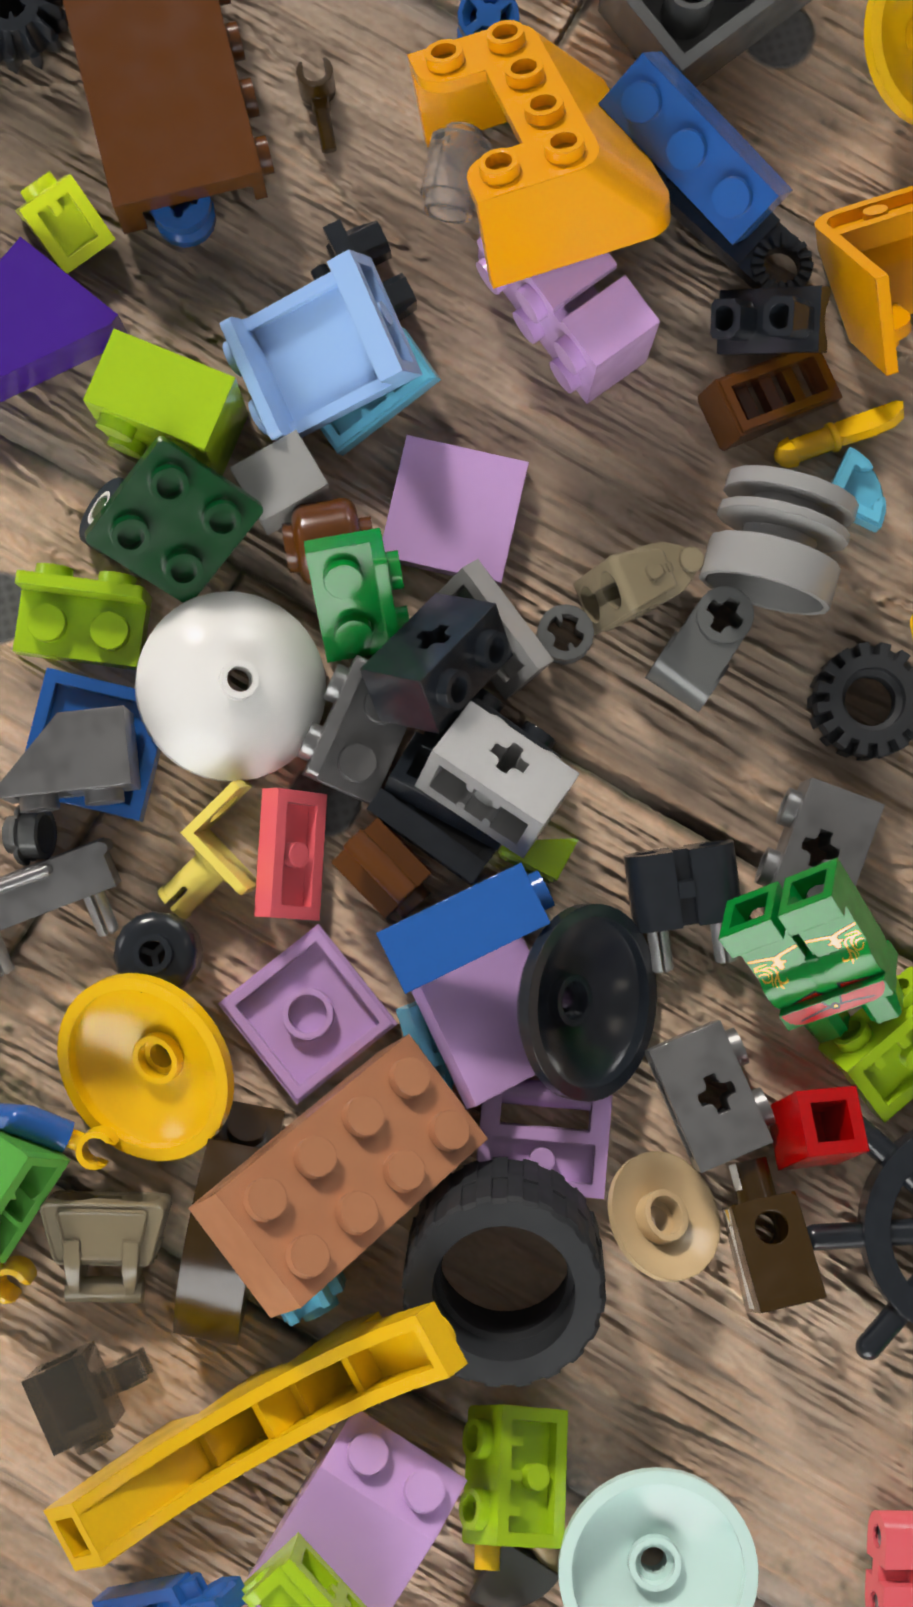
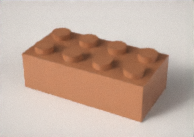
[188,1034,488,1318]

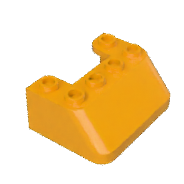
[407,20,671,289]

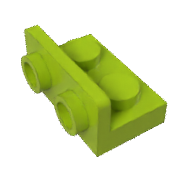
[13,563,152,670]
[818,966,913,1123]
[459,1404,568,1549]

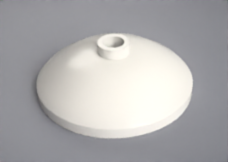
[135,591,326,782]

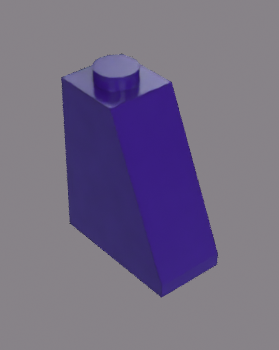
[0,237,128,403]

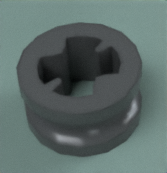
[536,604,594,665]

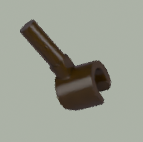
[296,57,337,154]

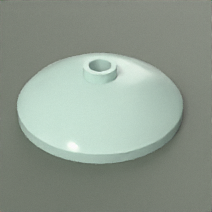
[558,1467,759,1607]

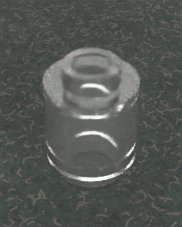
[420,122,492,224]

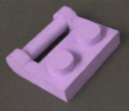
[476,1079,612,1199]

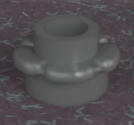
[2,805,57,866]

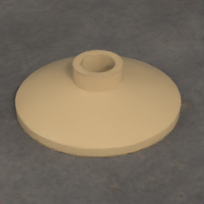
[608,1151,720,1282]

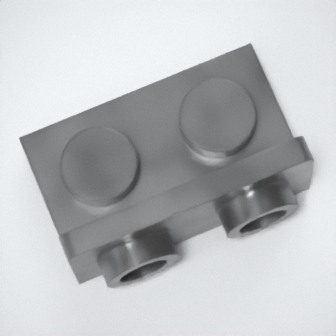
[297,655,407,805]

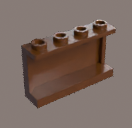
[63,0,275,234]

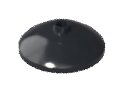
[517,904,657,1102]

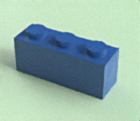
[598,51,793,245]

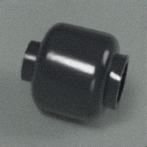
[113,911,203,993]

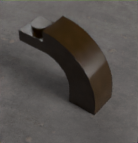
[173,1101,285,1346]

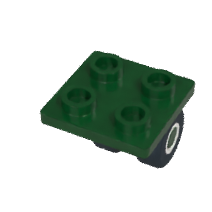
[79,436,263,603]

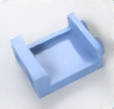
[220,249,423,440]

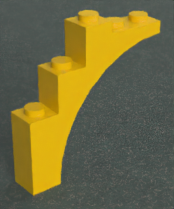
[43,1301,468,1571]

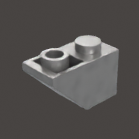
[0,705,141,813]

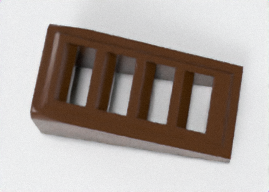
[698,353,843,451]

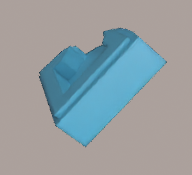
[831,447,886,533]

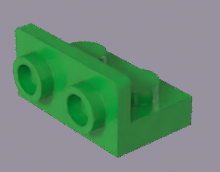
[304,528,409,663]

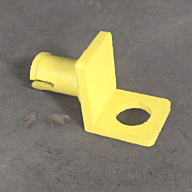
[157,779,256,919]

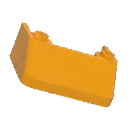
[814,185,913,376]

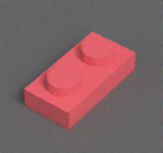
[254,788,327,921]

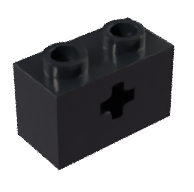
[360,593,513,734]

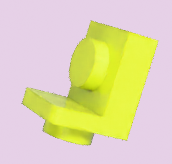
[15,171,116,274]

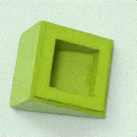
[498,838,579,884]

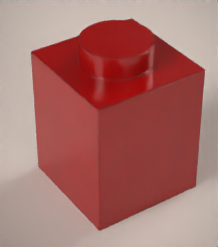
[769,1085,870,1171]

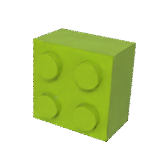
[83,329,249,476]

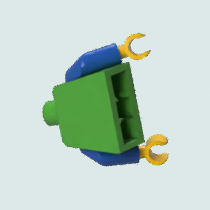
[0,1103,119,1304]

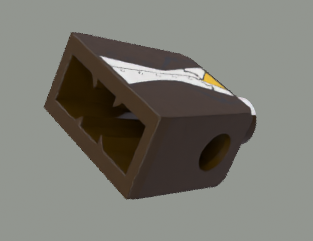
[722,1157,827,1313]

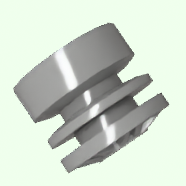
[699,465,859,615]

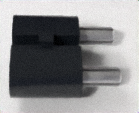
[623,840,741,973]

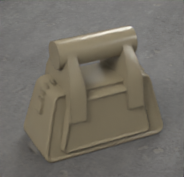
[573,542,704,635]
[40,1190,172,1303]

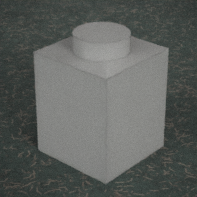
[230,430,332,536]

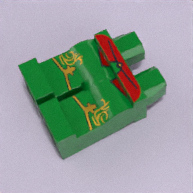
[718,857,904,1044]

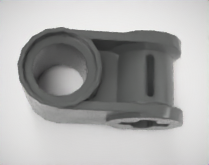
[645,586,754,712]

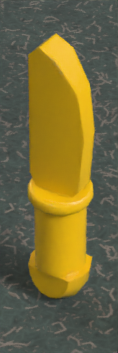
[773,400,904,468]

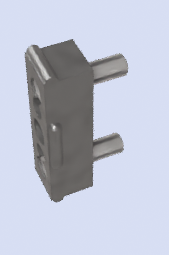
[0,837,121,977]

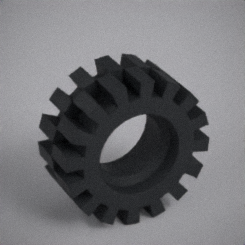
[807,642,913,761]

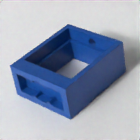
[376,863,555,994]

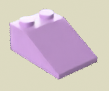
[246,1411,467,1607]

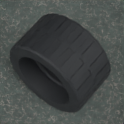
[402,1157,606,1388]

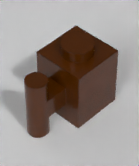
[331,817,432,919]

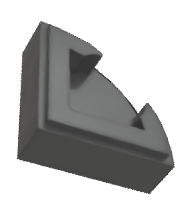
[470,1546,558,1607]

